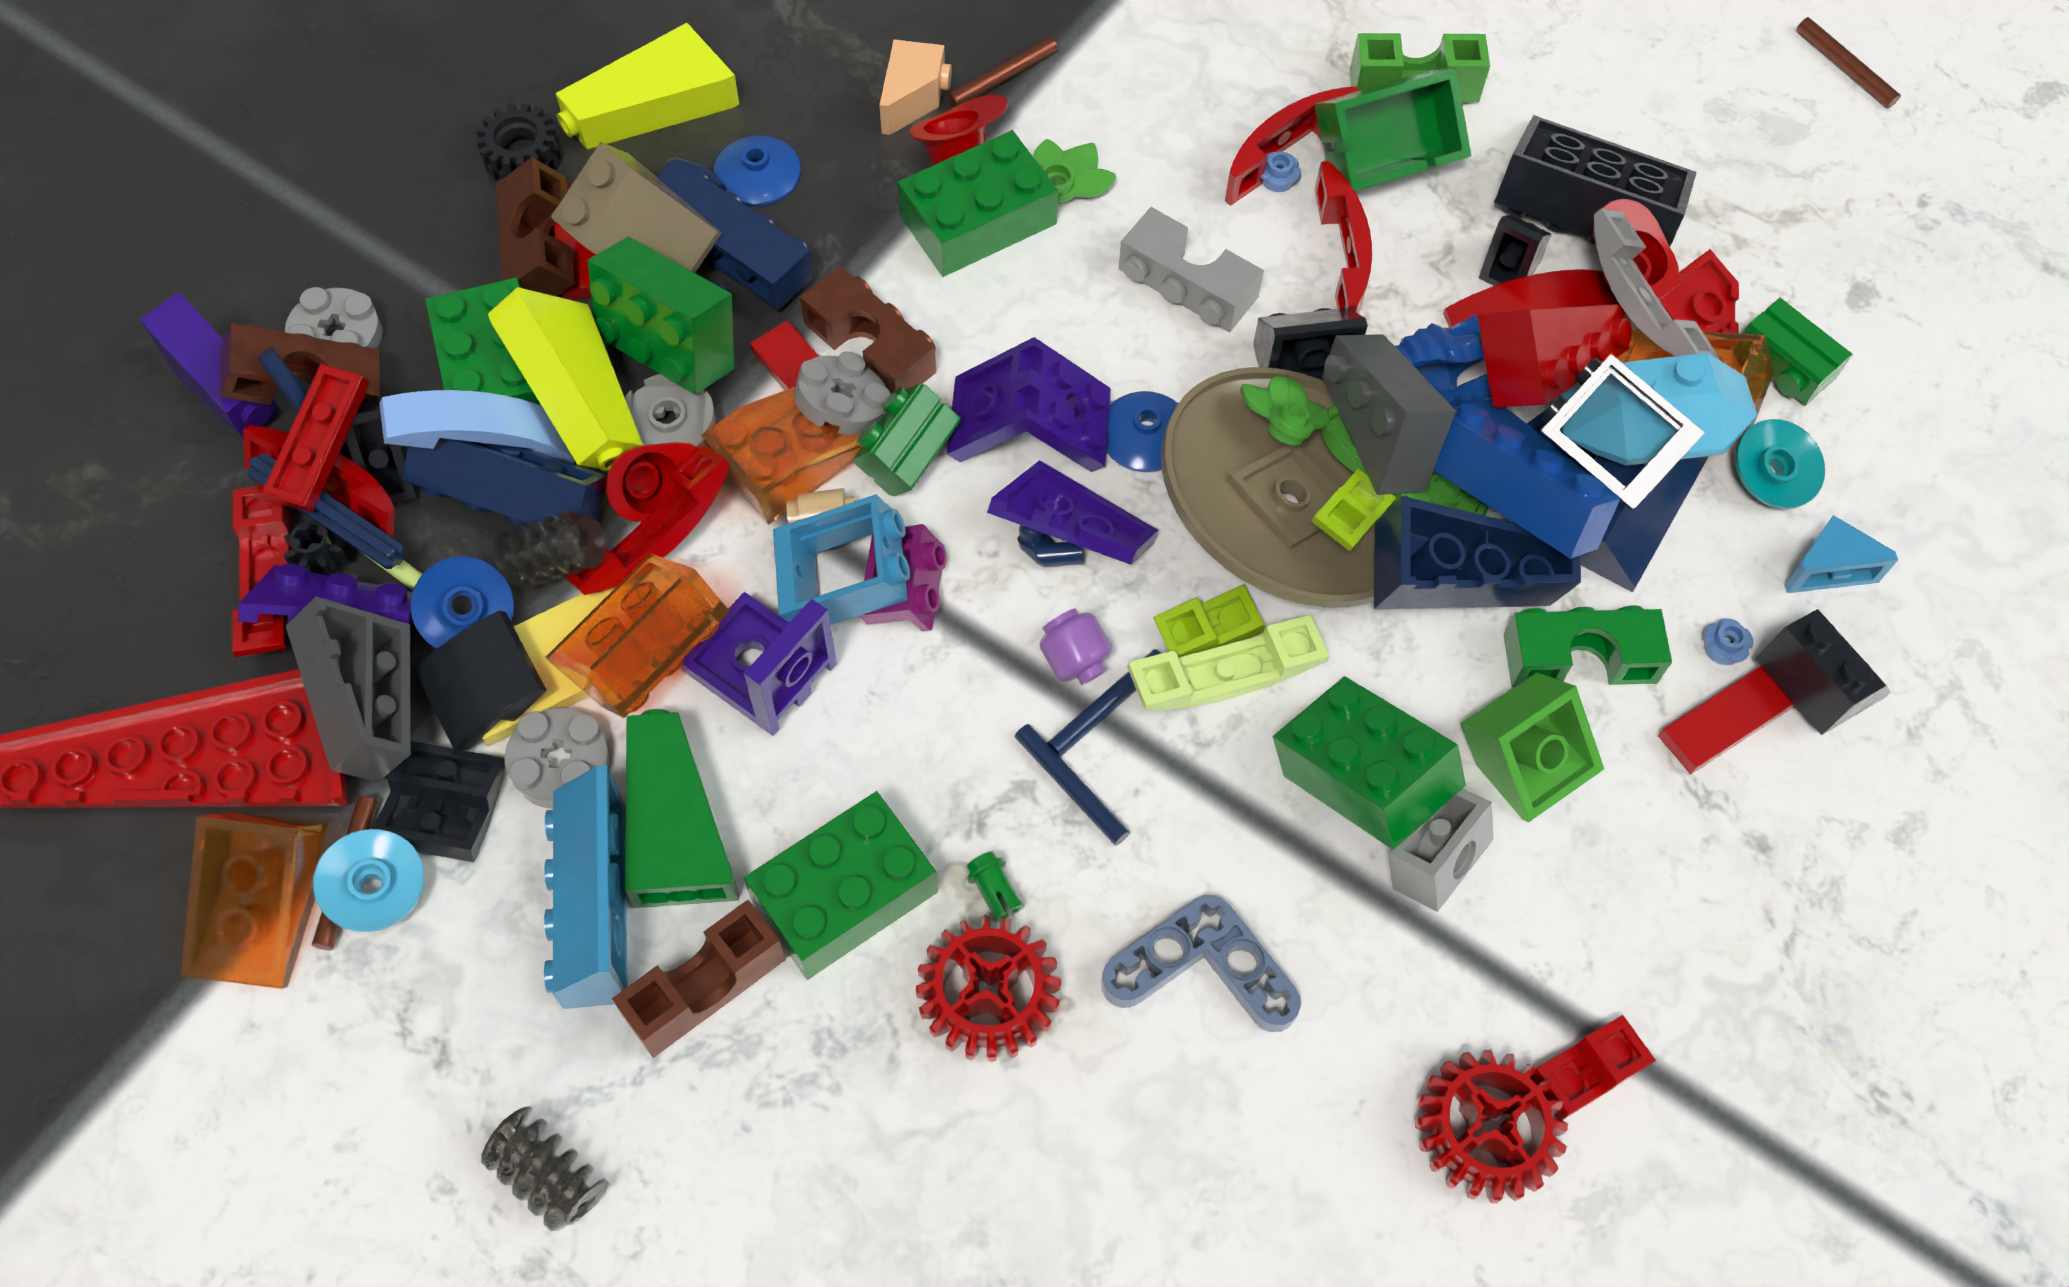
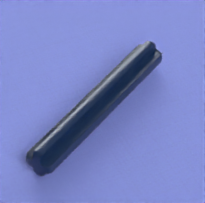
[247,453,406,569]

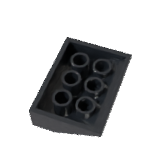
[1494,115,1697,247]

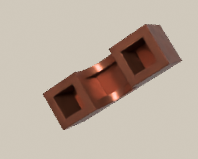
[496,157,575,296]
[800,266,936,394]
[220,322,380,405]
[611,900,786,1058]

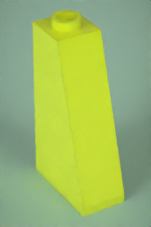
[556,23,739,150]
[488,287,643,471]

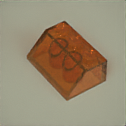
[545,554,730,718]

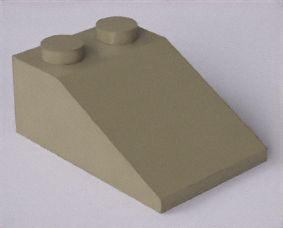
[551,142,722,273]

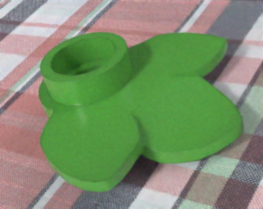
[1033,139,1116,204]
[1240,376,1330,445]

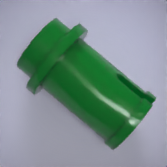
[966,851,1025,922]

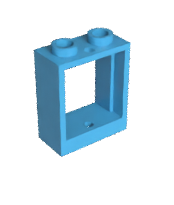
[773,494,910,625]

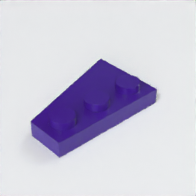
[238,564,413,627]

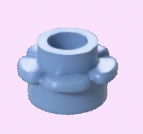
[1261,151,1301,192]
[1704,618,1753,665]

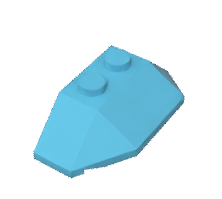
[1554,353,1757,466]

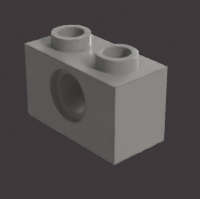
[1388,789,1494,912]

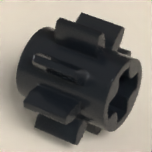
[283,520,348,575]

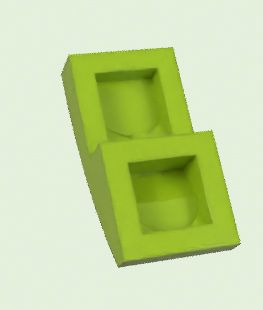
[1311,468,1396,552]
[1153,584,1265,657]

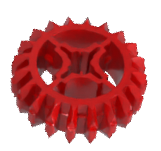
[916,914,1061,1062]
[1415,1049,1568,1204]

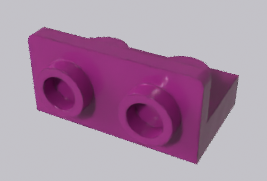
[858,524,947,632]

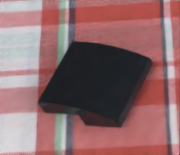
[414,611,547,751]
[372,741,505,863]

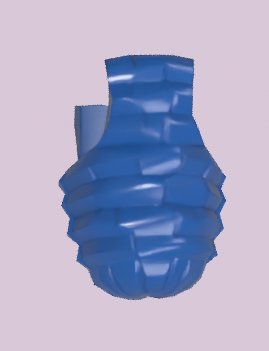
[1395,315,1491,407]

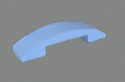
[379,390,575,464]

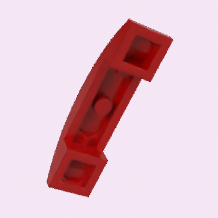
[1225,86,1359,206]
[1314,161,1372,314]
[1443,269,1626,328]
[243,425,395,538]
[560,444,730,595]
[232,485,292,657]

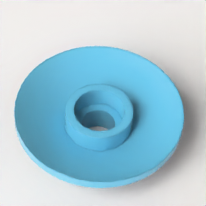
[313,829,424,932]

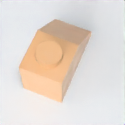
[880,40,952,135]

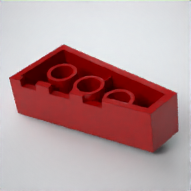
[1477,305,1632,407]

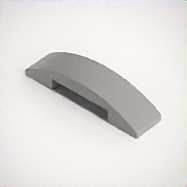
[1594,209,1720,359]

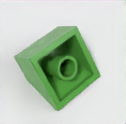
[1460,672,1605,822]

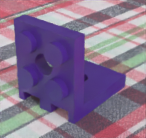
[946,337,1111,472]
[679,592,837,736]

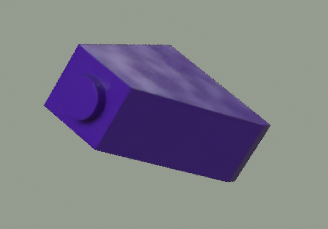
[139,292,280,439]

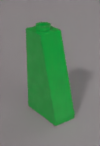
[625,709,739,908]

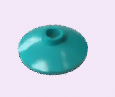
[1735,419,1825,509]

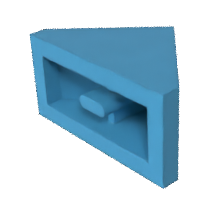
[1784,515,1898,593]

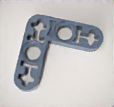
[1101,895,1301,1032]

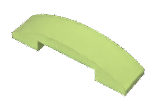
[1127,614,1330,711]

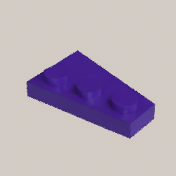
[987,460,1158,565]

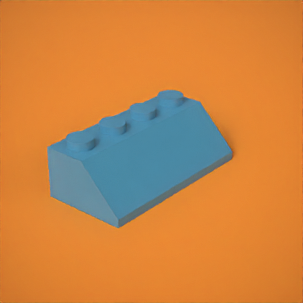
[544,765,628,1009]

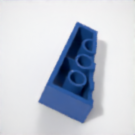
[1433,398,1621,559]

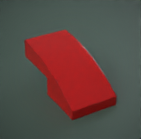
[1530,1015,1656,1120]

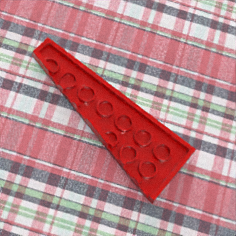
[0,669,349,808]

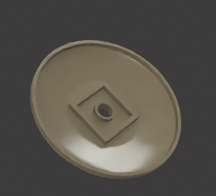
[1161,367,1393,608]

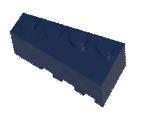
[1374,496,1581,609]

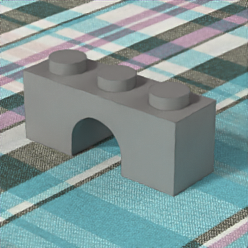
[1119,207,1264,333]

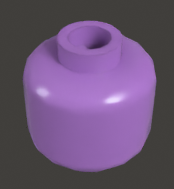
[1039,608,1113,685]

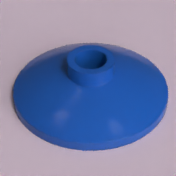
[714,135,801,207]
[1106,391,1178,472]
[411,556,514,649]

